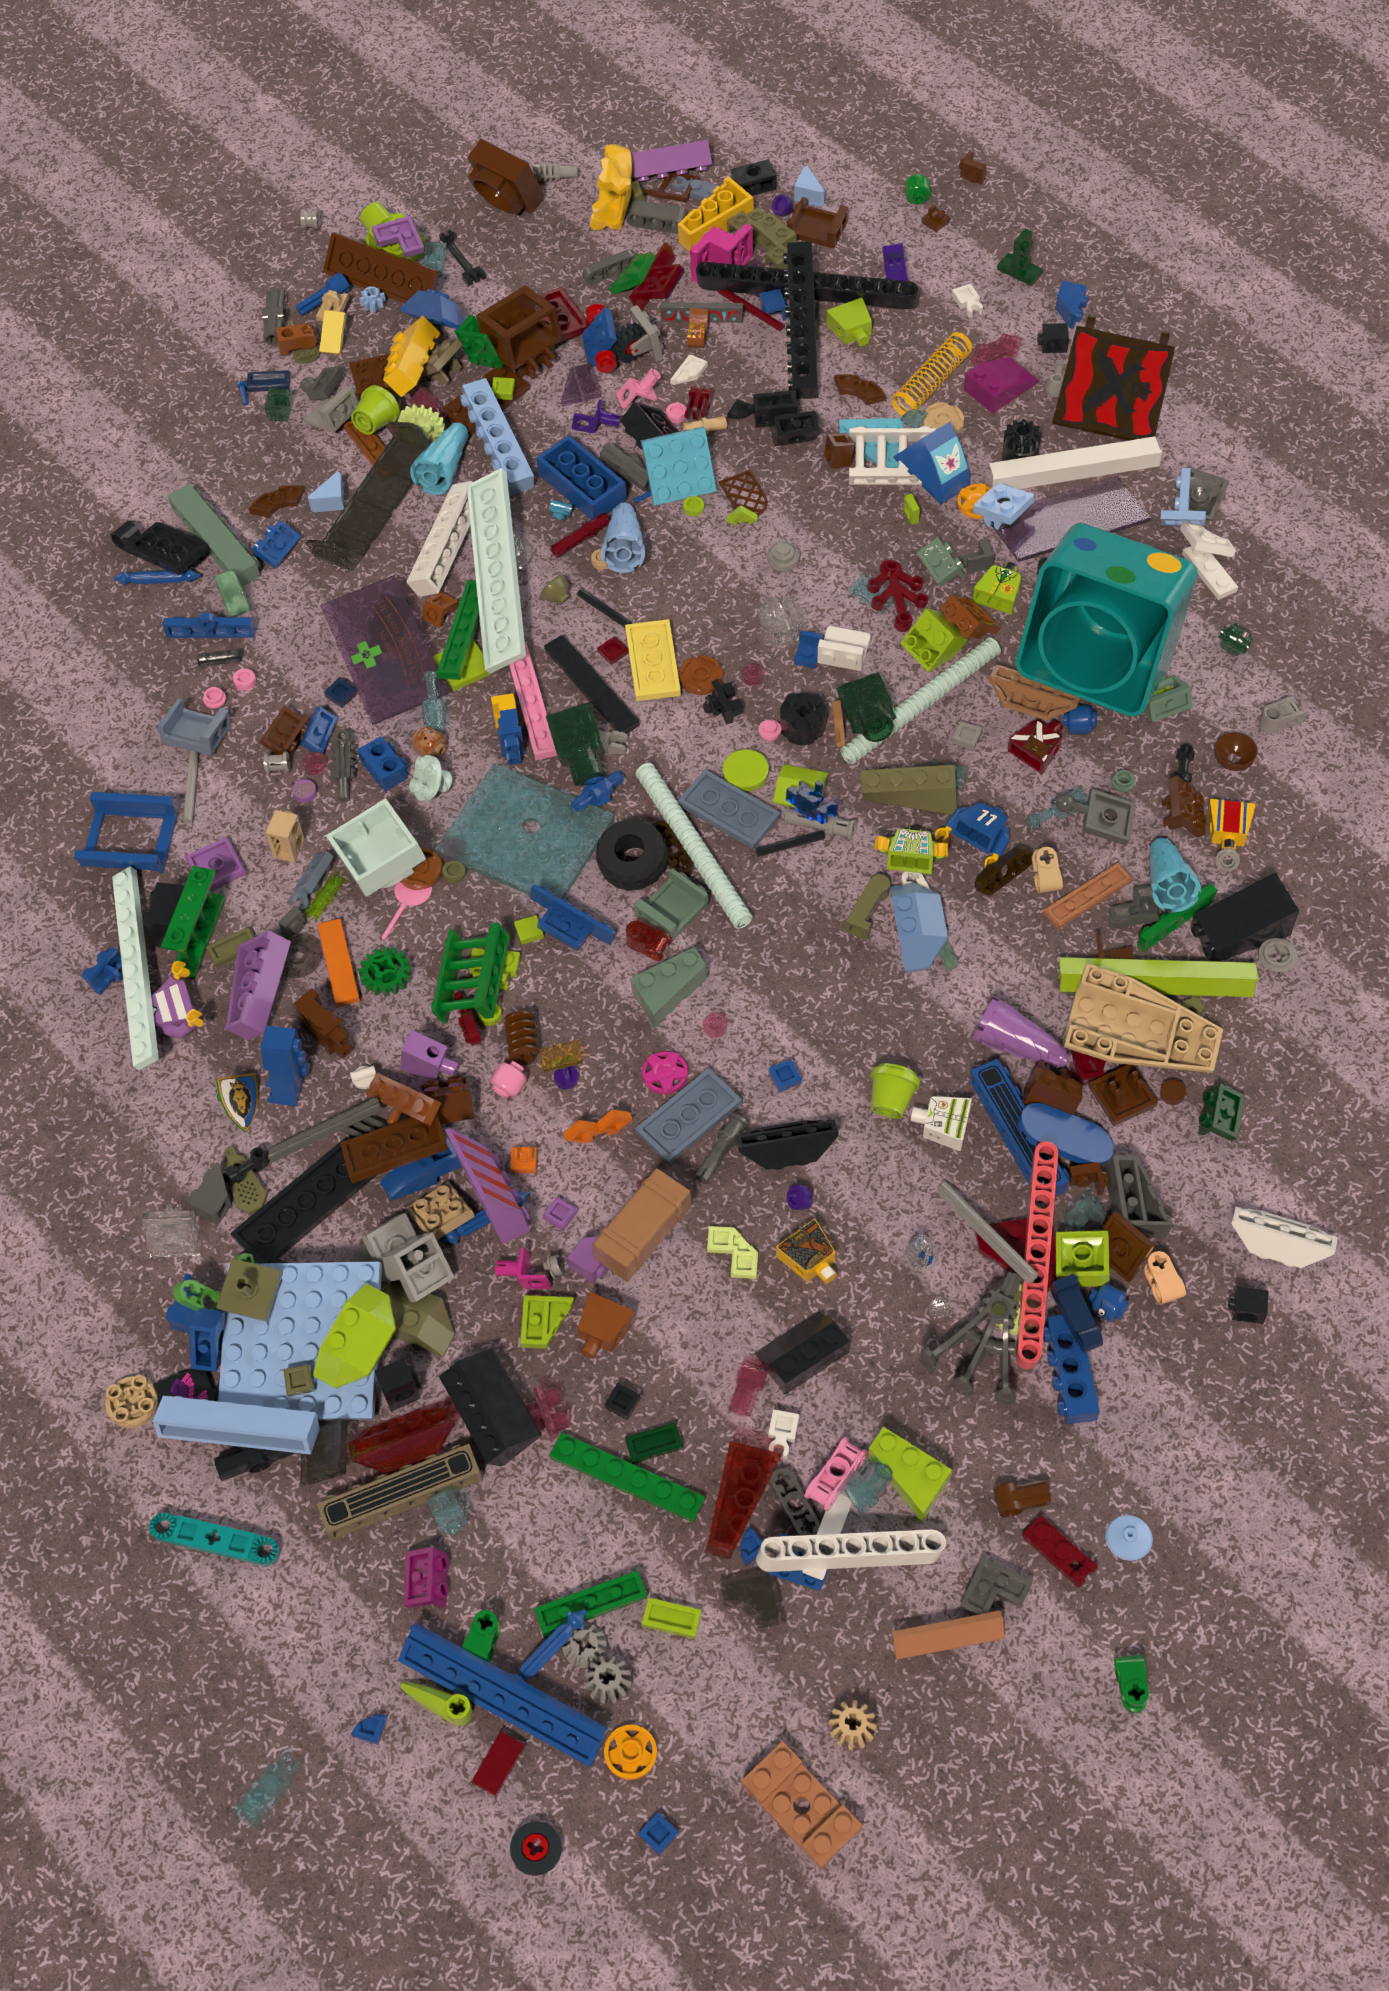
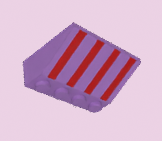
[445,1128,530,1245]

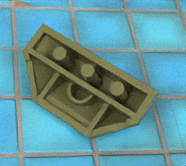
[381,1280,455,1357]

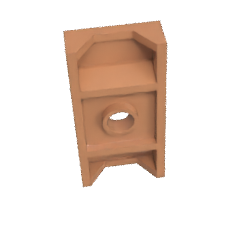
[741,1741,863,1871]

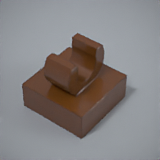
[922,204,950,233]

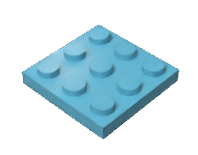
[641,426,717,506]

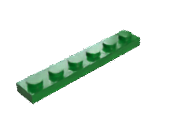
[437,580,480,680]
[549,1432,706,1523]

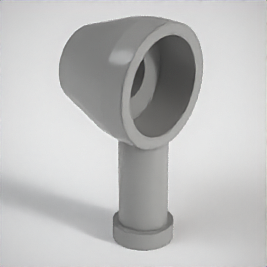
[1045,362,1066,397]

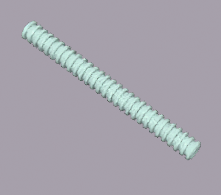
[841,637,1001,764]
[635,763,753,929]

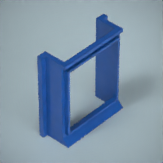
[73,792,178,874]

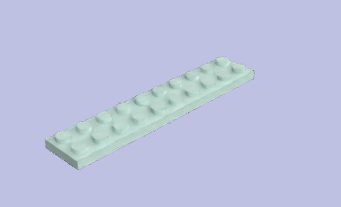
[467,468,526,673]

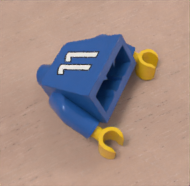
[935,803,1009,870]

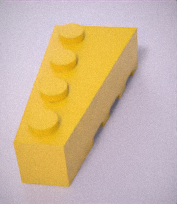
[678,176,754,252]
[383,316,440,397]

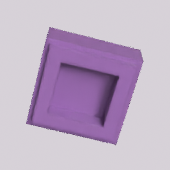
[542,1197,578,1231]

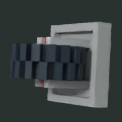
[611,305,664,363]

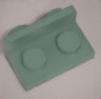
[917,537,966,587]

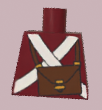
[1008,720,1062,775]

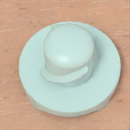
[409,755,452,802]

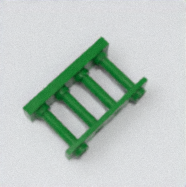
[161,866,226,979]
[431,923,510,1024]

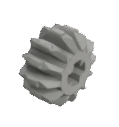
[585,1655,632,1705]

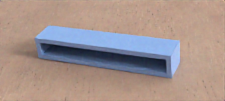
[153,1396,320,1455]

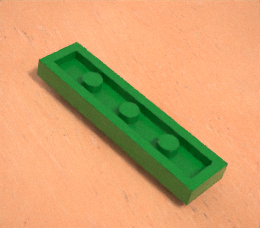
[1137,884,1217,953]
[534,1570,647,1637]

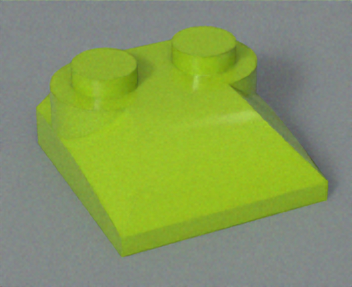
[1056,1231,1110,1287]

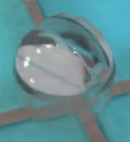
[929,1297,951,1320]

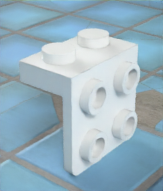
[817,626,870,671]

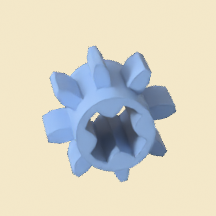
[359,286,386,312]

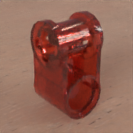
[626,921,673,961]

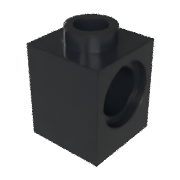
[1037,323,1069,353]
[1228,1286,1269,1324]

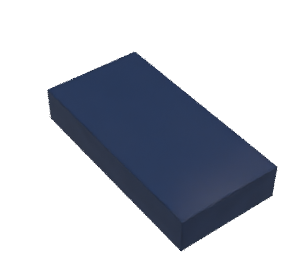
[247,370,290,392]

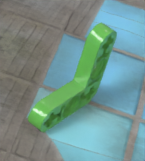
[173,1253,257,1312]

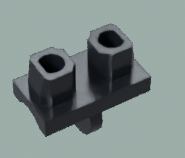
[702,679,743,725]

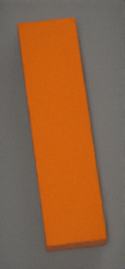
[317,919,360,1007]

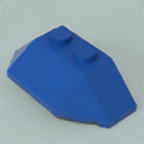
[400,289,465,329]

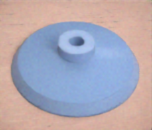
[1105,1515,1153,1561]

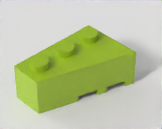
[868,1427,952,1523]

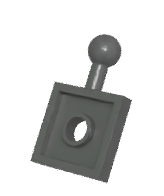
[1056,789,1136,845]

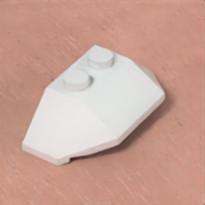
[1231,1207,1338,1268]

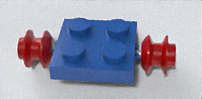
[582,304,617,373]

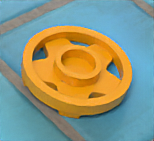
[957,483,991,519]
[604,1725,657,1780]

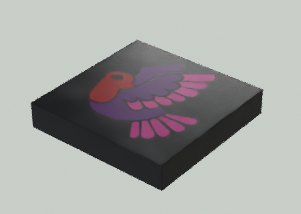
[153,1369,217,1402]

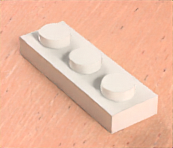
[1182,546,1238,600]

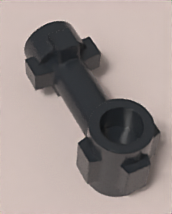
[1174,744,1195,783]
[223,1147,268,1185]

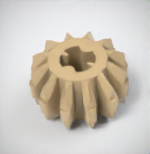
[828,1700,877,1751]

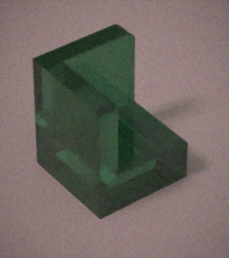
[264,388,293,422]

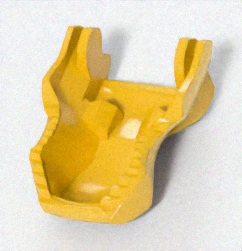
[590,144,632,230]

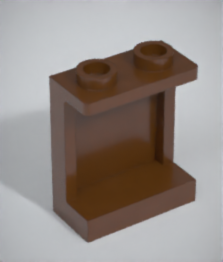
[787,196,848,249]

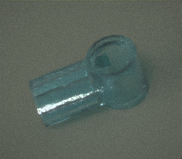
[844,1461,893,1514]

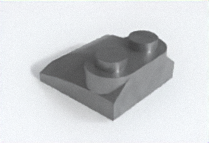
[1171,466,1229,521]

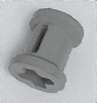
[263,752,290,774]

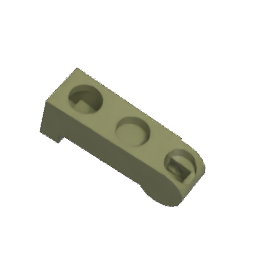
[845,874,890,941]

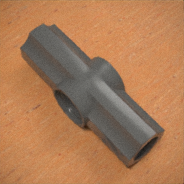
[262,288,286,345]
[600,442,650,492]

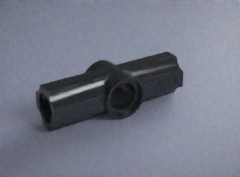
[213,1447,296,1482]

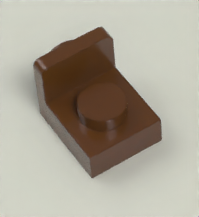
[1068,1162,1108,1195]

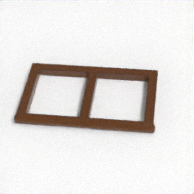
[631,172,699,202]

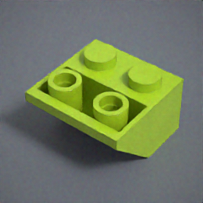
[900,608,968,672]

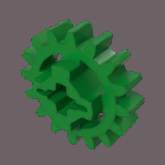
[358,946,412,997]

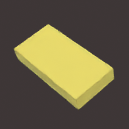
[319,310,346,355]

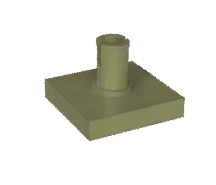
[216,1258,283,1322]

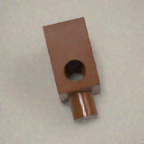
[577,1292,636,1359]

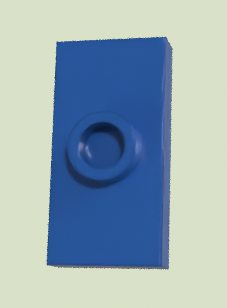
[300,706,337,756]

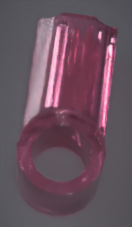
[729,1361,768,1417]

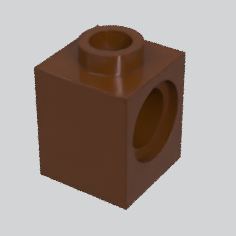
[823,432,855,468]

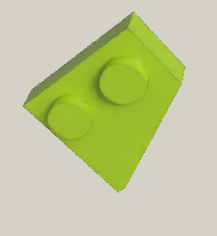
[520,1295,574,1349]

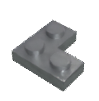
[1109,884,1159,929]
[959,1557,1033,1616]

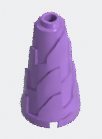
[972,996,1071,1069]

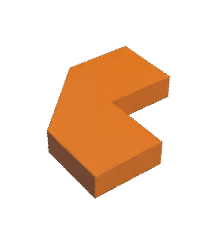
[563,1109,633,1143]

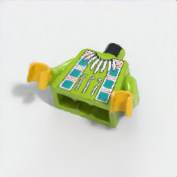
[874,825,948,874]

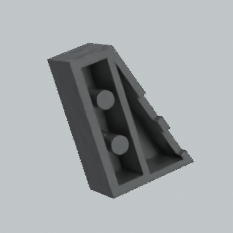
[1105,1155,1174,1238]

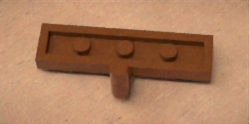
[366,1072,441,1126]

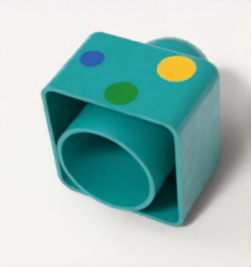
[1016,523,1198,716]

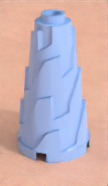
[601,502,645,573]

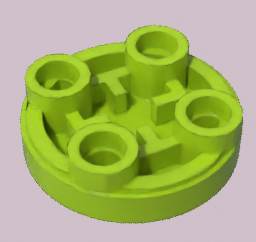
[723,749,769,791]

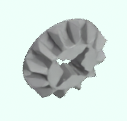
[1258,938,1298,974]
[562,1623,607,1668]

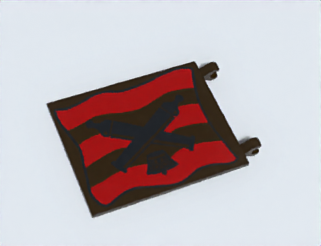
[1052,315,1175,441]

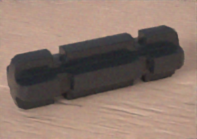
[197,649,242,667]

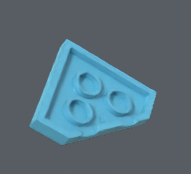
[839,418,903,468]

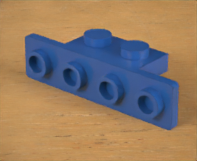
[530,884,615,951]

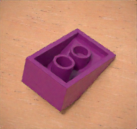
[964,357,1039,414]

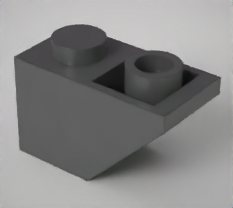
[188,1163,232,1226]

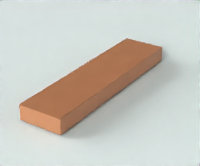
[1043,862,1133,930]
[892,1611,1005,1660]

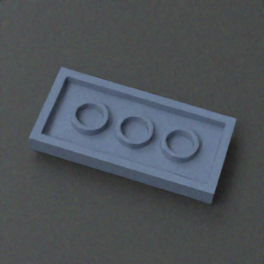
[678,769,780,850]
[635,1068,742,1165]

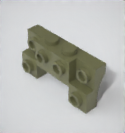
[727,208,798,269]

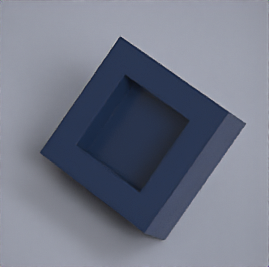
[324,678,357,708]

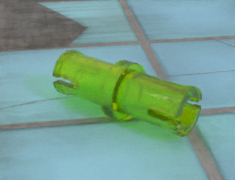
[305,874,343,920]

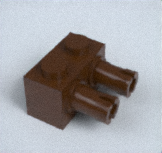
[1024,1060,1082,1115]

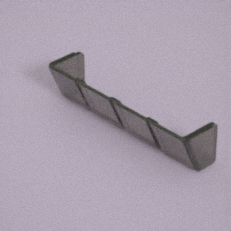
[306,422,431,571]

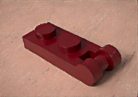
[1022,1515,1098,1588]

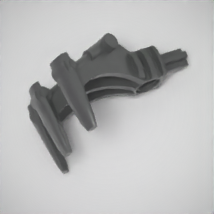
[918,1272,1022,1405]

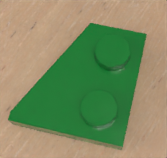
[608,251,656,294]

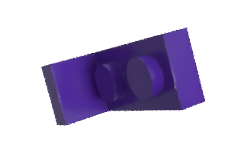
[882,243,910,296]

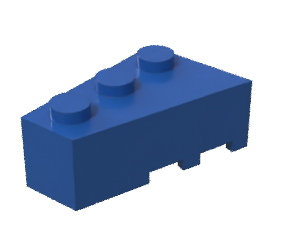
[261,1025,310,1106]

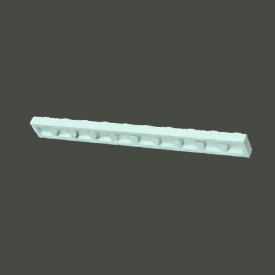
[112,866,159,1070]

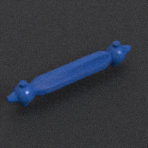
[113,569,201,585]
[440,1189,530,1246]
[509,1609,587,1682]

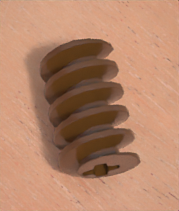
[504,1011,539,1065]

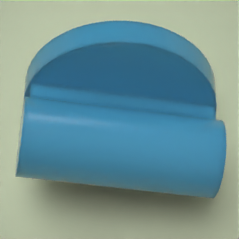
[549,500,573,521]

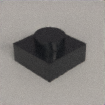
[604,1383,641,1420]

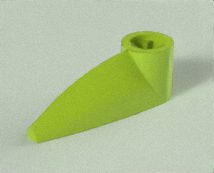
[400,1681,473,1726]

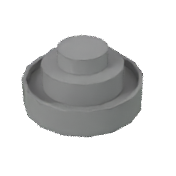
[767,542,799,572]

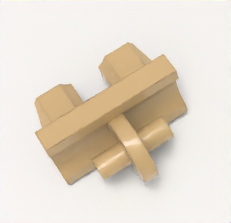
[316,290,349,322]

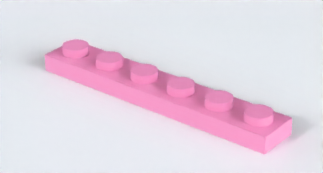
[509,644,558,761]

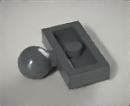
[300,366,344,400]

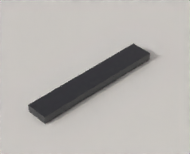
[544,635,640,734]

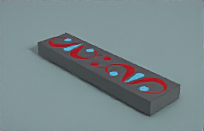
[660,302,743,323]

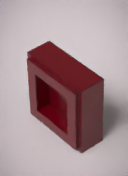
[597,636,629,665]

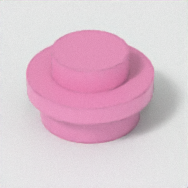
[203,687,226,709]
[759,720,781,741]

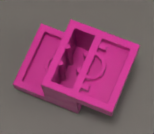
[690,224,753,283]

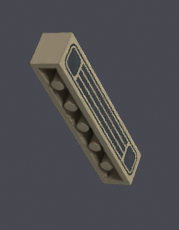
[317,1444,483,1541]

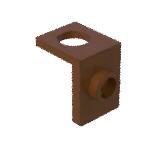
[1096,934,1134,959]

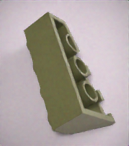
[861,765,957,816]

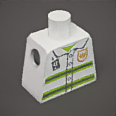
[911,1096,972,1151]

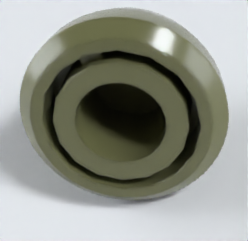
[541,575,570,605]

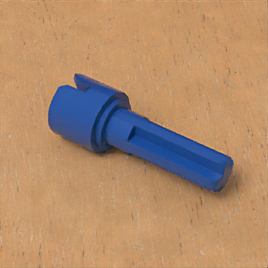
[296,272,350,315]

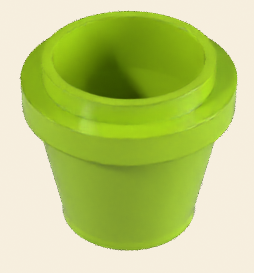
[351,385,400,435]
[870,1063,921,1119]

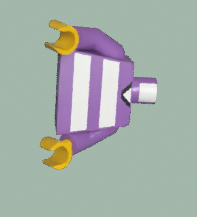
[151,961,203,1038]

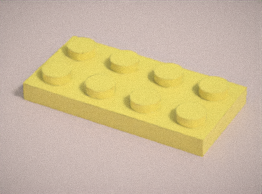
[625,619,681,701]

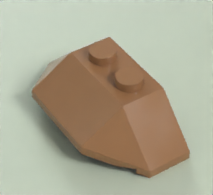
[989,664,1081,721]

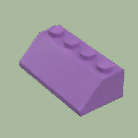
[631,140,712,182]

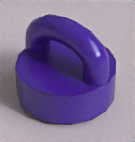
[772,195,794,216]
[554,1062,579,1090]
[787,1185,812,1210]

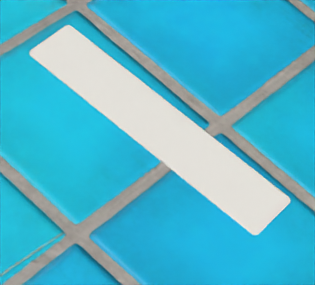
[802,1494,852,1580]

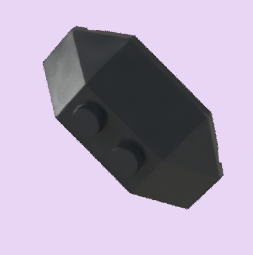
[735,1119,839,1170]

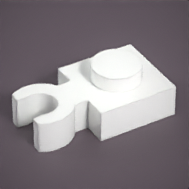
[952,284,983,318]
[768,1409,799,1459]

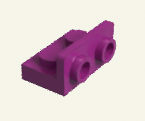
[403,1547,449,1608]

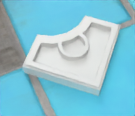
[1180,522,1236,557]

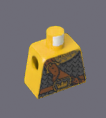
[776,1219,837,1284]

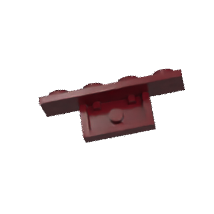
[629,242,683,311]

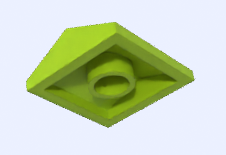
[773,764,828,812]

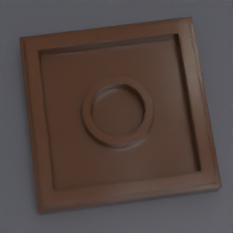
[1101,1211,1155,1283]

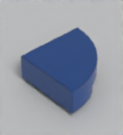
[740,1527,763,1566]
[351,1715,388,1745]

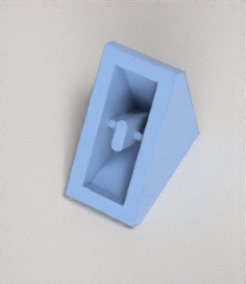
[794,166,825,207]
[308,471,344,512]

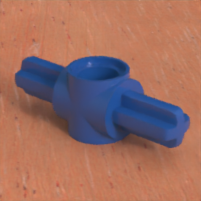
[571,771,624,812]

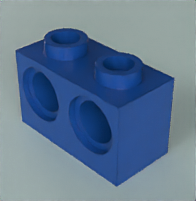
[357,736,408,792]

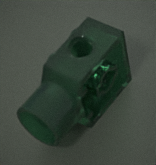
[836,672,896,742]
[545,702,605,786]

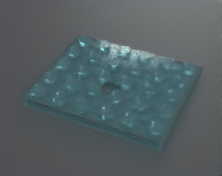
[435,763,615,899]

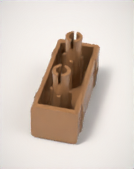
[592,1168,691,1282]

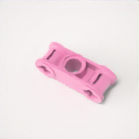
[804,1437,868,1511]

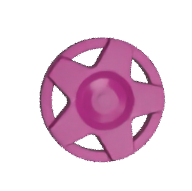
[642,1052,688,1094]

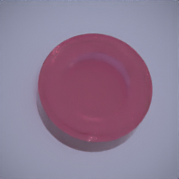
[742,663,764,686]
[303,752,327,775]
[703,1013,727,1038]

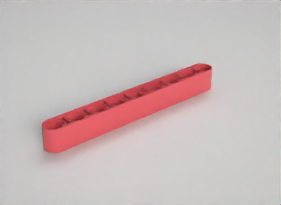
[1015,1141,1058,1370]

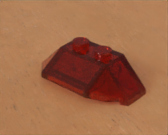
[347,1406,455,1473]

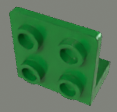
[455,315,503,369]

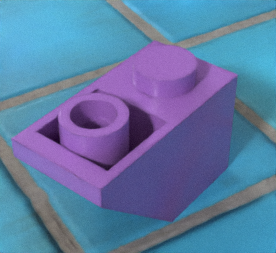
[567,1236,608,1284]

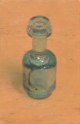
[422,671,447,732]
[1027,788,1087,830]

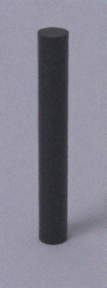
[577,588,632,628]
[755,830,825,857]

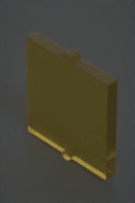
[539,1040,583,1073]

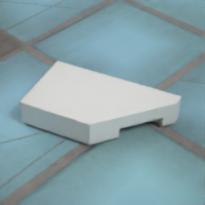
[670,354,708,385]

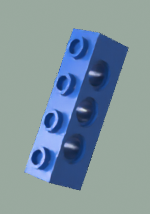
[1043,1315,1100,1425]

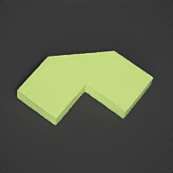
[707,1226,758,1279]

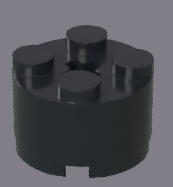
[780,693,826,746]

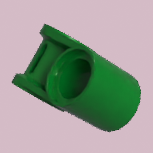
[462,1610,501,1663]
[1114,1654,1149,1713]

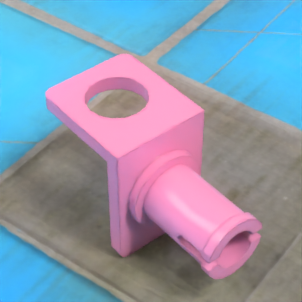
[617,368,661,409]

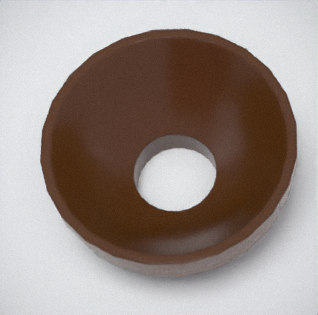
[1214,732,1258,771]

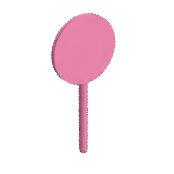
[382,882,432,940]

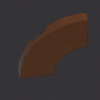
[834,374,886,405]
[249,485,305,518]

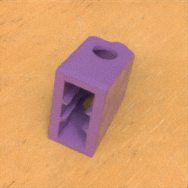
[400,1030,459,1080]

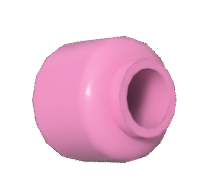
[490,1061,527,1099]

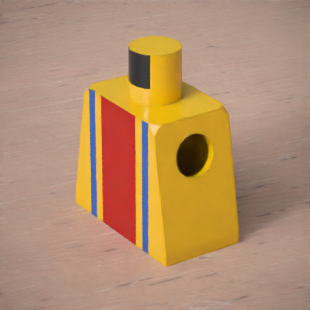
[1207,799,1255,850]

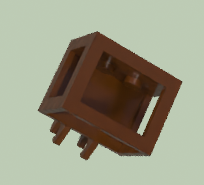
[476,285,562,379]

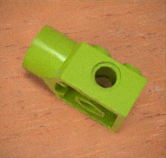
[360,202,426,261]

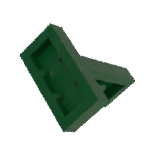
[997,228,1043,286]

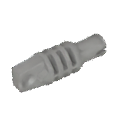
[530,163,578,182]

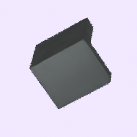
[961,539,994,574]

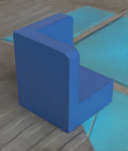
[760,289,787,321]

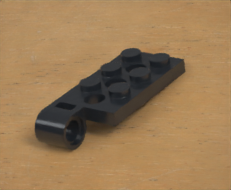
[110,520,210,575]

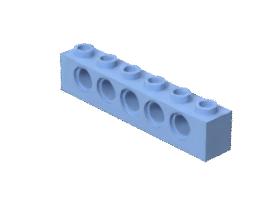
[460,378,534,496]

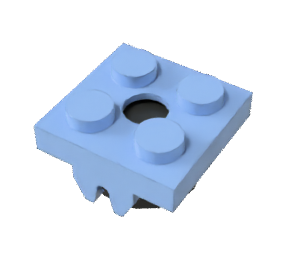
[973,482,1035,530]

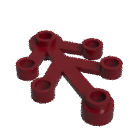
[867,560,928,632]

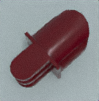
[684,385,713,420]

